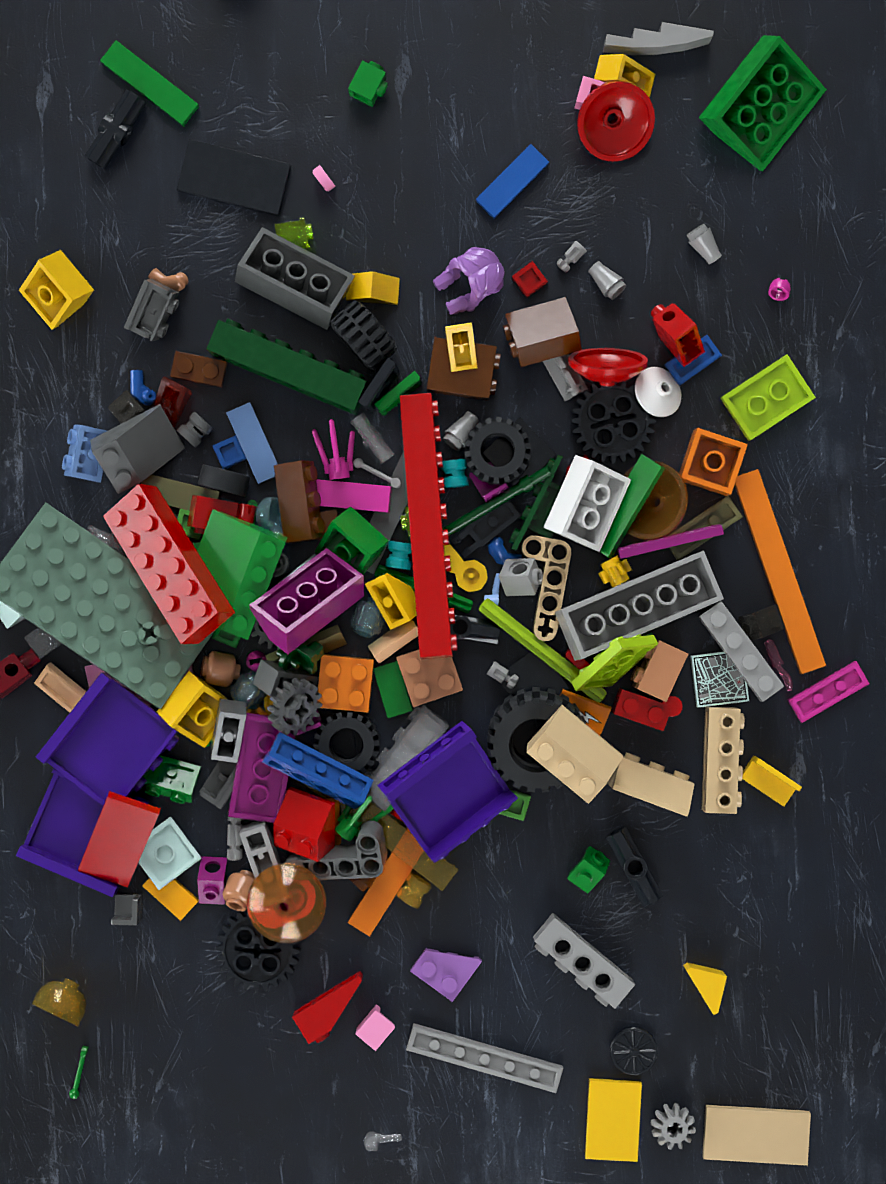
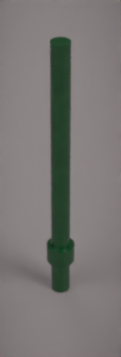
[443,466,552,536]

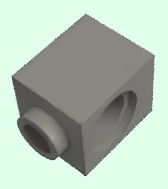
[499,558,543,596]

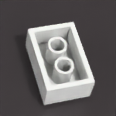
[544,455,631,552]

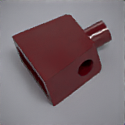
[0,648,41,700]

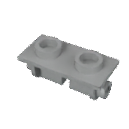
[543,354,588,401]

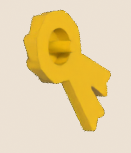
[444,543,488,592]

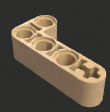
[521,536,571,641]

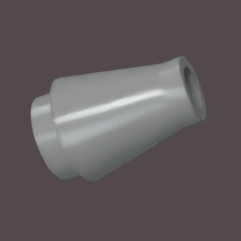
[687,224,722,264]
[588,261,626,300]
[443,411,479,451]

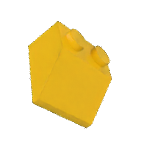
[19,250,94,330]
[156,671,227,748]

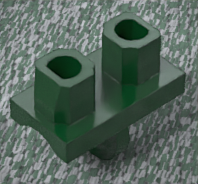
[276,641,324,675]

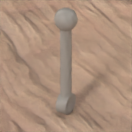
[353,458,402,489]

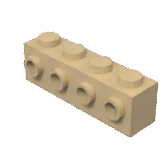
[702,706,745,814]

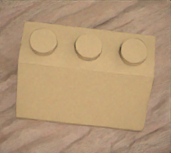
[527,705,623,804]
[607,752,694,816]

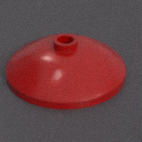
[577,81,655,161]
[568,348,648,386]

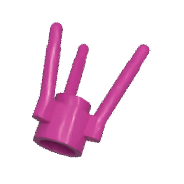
[312,419,355,480]

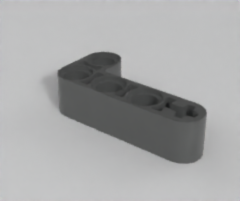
[283,821,387,881]

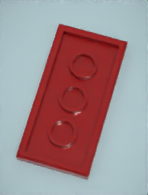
[78,791,161,888]

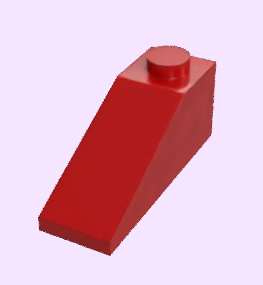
[292,971,363,1044]

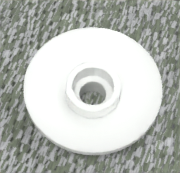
[635,367,681,417]

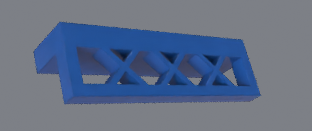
[262,732,374,809]

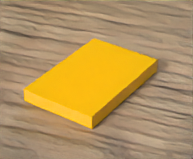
[585,1078,642,1162]

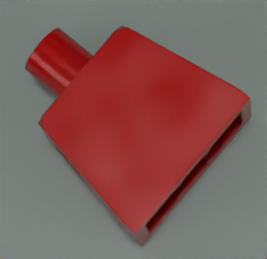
[651,304,705,367]

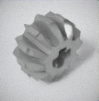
[651,1103,696,1150]

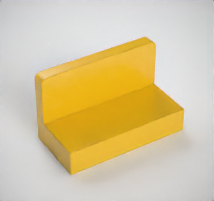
[742,755,802,806]

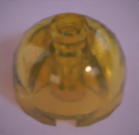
[32,978,86,1026]

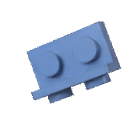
[62,425,106,483]

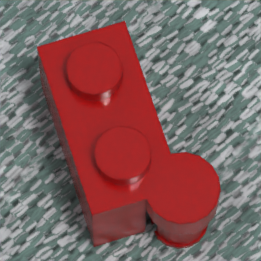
[187,495,257,534]
[611,688,683,731]

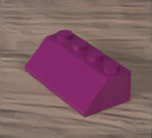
[249,548,364,654]

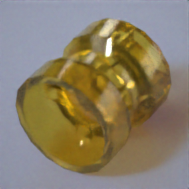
[396,872,432,909]

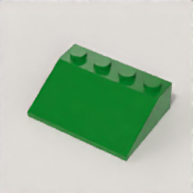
[699,35,827,171]
[197,509,288,640]

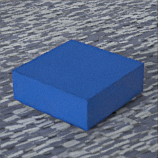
[213,435,247,469]

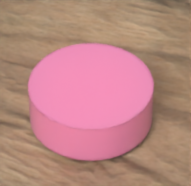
[312,165,335,192]

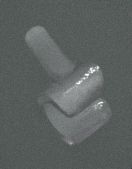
[364,1132,402,1151]

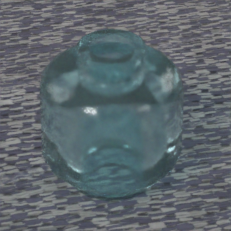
[350,597,385,638]
[230,671,267,710]

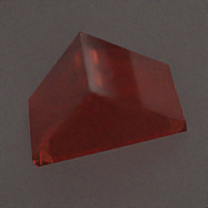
[153,376,193,427]

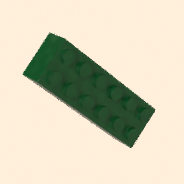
[206,319,368,416]

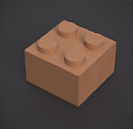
[630,640,688,702]
[396,649,463,707]

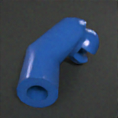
[130,370,157,406]
[488,537,522,565]

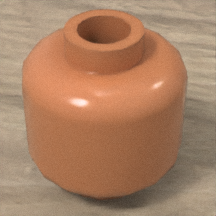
[200,651,240,687]
[223,870,259,911]

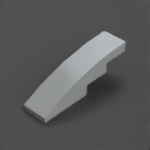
[603,22,714,55]

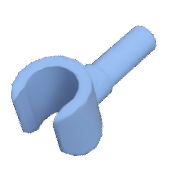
[484,573,500,605]

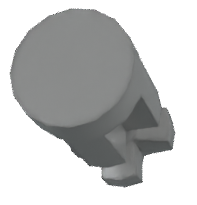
[557,241,587,272]
[487,661,519,689]

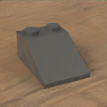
[90,404,185,494]

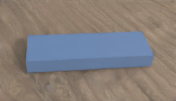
[226,402,278,484]

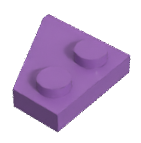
[410,948,482,1002]

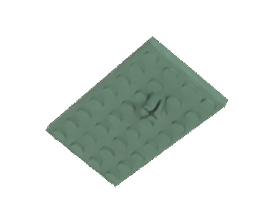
[0,502,216,709]

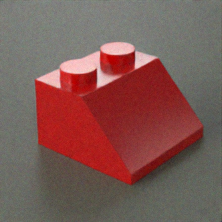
[273,787,335,862]

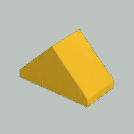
[346,272,400,305]
[445,322,477,372]
[683,962,727,1015]

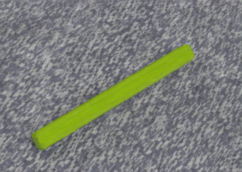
[479,598,607,703]

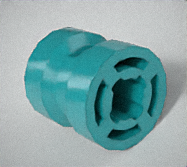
[441,459,469,488]
[385,541,412,570]

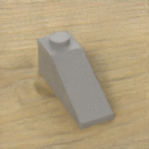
[239,821,290,907]

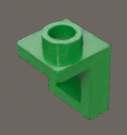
[567,846,610,894]

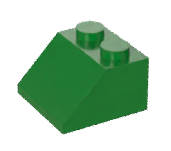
[315,507,389,575]

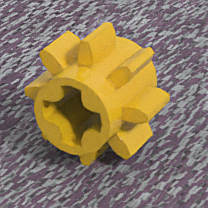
[598,555,632,588]

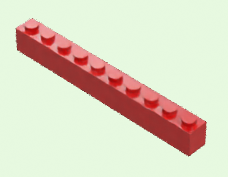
[400,393,458,660]

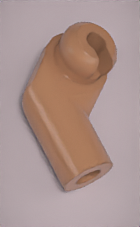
[148,268,188,291]

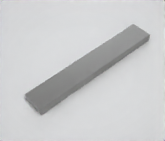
[406,1023,563,1093]

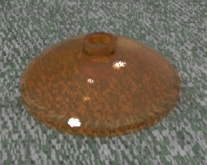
[623,461,688,540]
[247,863,326,943]

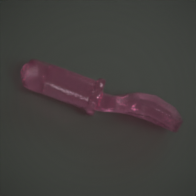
[764,639,793,692]

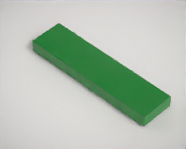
[100,40,199,127]
[600,454,665,558]

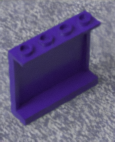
[36,672,180,806]
[377,721,518,863]
[16,768,149,897]

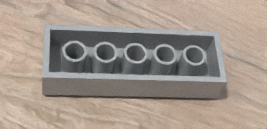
[555,550,724,661]

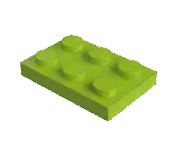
[720,354,816,441]
[571,634,658,691]

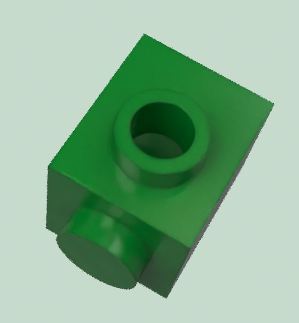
[348,60,388,107]

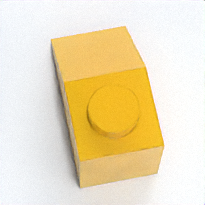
[594,54,655,98]
[365,573,417,630]

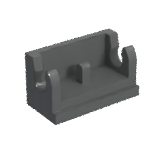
[199,761,236,809]

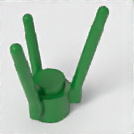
[335,796,394,842]

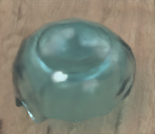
[255,497,283,535]

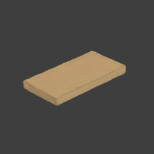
[702,1105,811,1165]

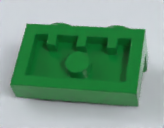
[141,756,201,804]

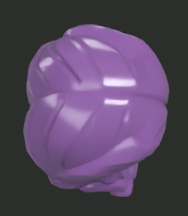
[433,247,504,315]

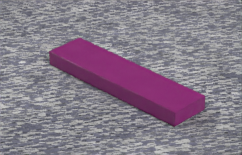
[617,524,724,559]

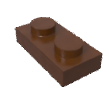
[170,351,228,388]

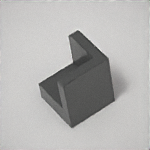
[111,893,143,925]

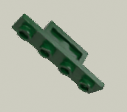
[509,454,563,551]

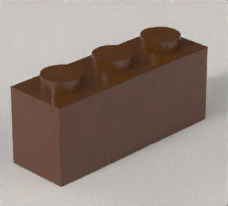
[274,460,325,543]

